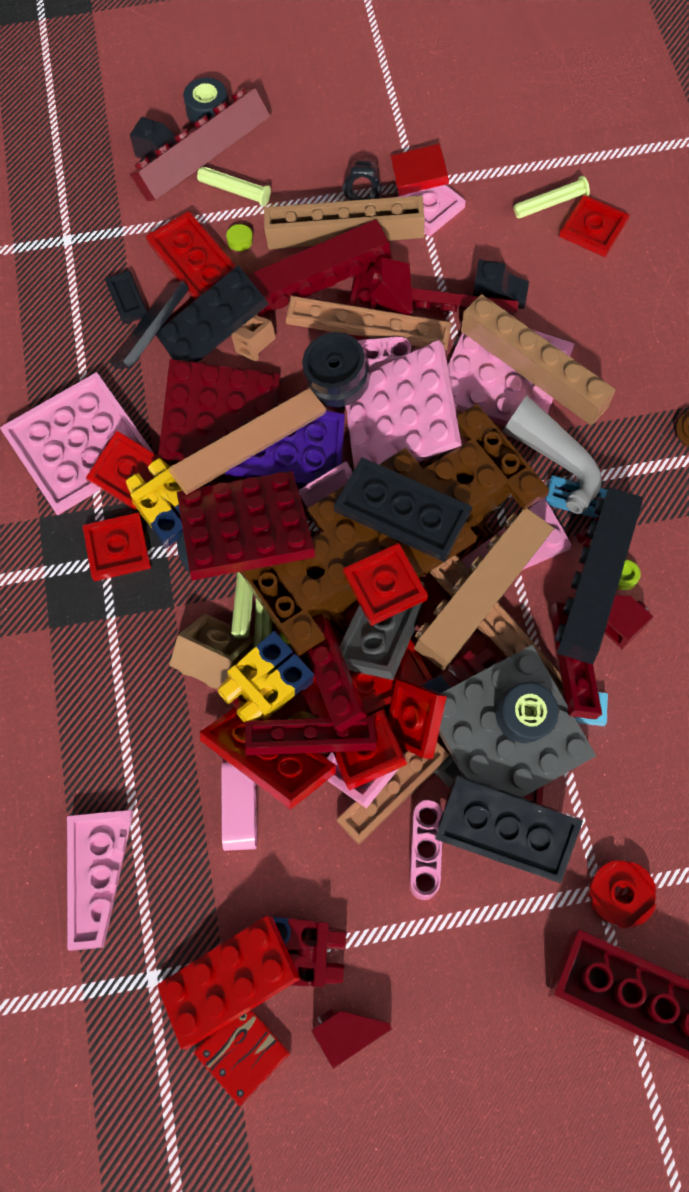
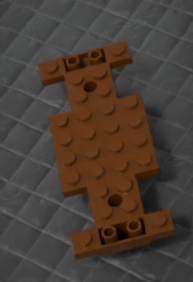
[240,404,550,656]

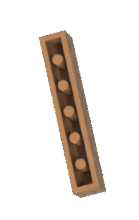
[264,195,424,249]
[461,294,616,426]
[414,508,554,671]

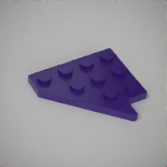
[225,411,345,488]

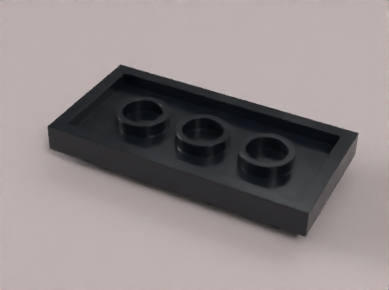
[156,265,269,363]
[334,457,472,562]
[434,775,583,883]

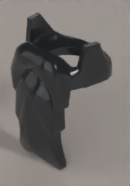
[342,156,381,201]

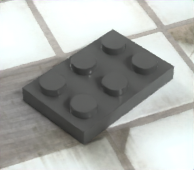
[340,603,424,680]

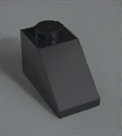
[130,116,176,160]

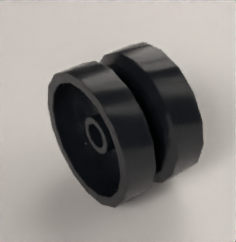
[302,332,370,407]

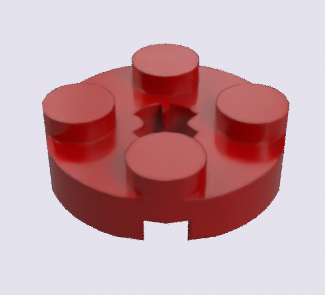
[587,860,657,929]

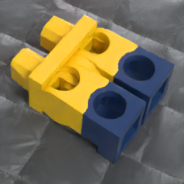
[126,458,183,549]
[218,631,314,723]

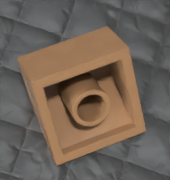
[169,613,254,689]

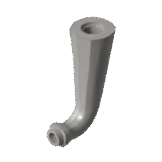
[502,395,602,514]

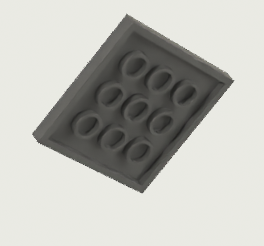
[439,645,596,797]

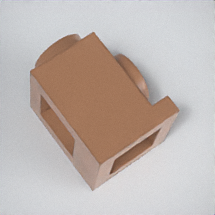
[231,315,276,361]

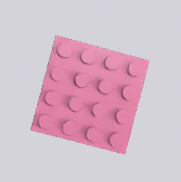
[448,329,575,426]
[346,340,461,470]
[0,372,154,515]

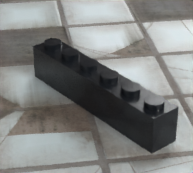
[554,487,644,665]

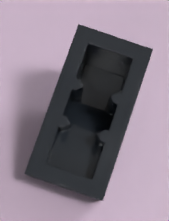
[473,259,529,309]

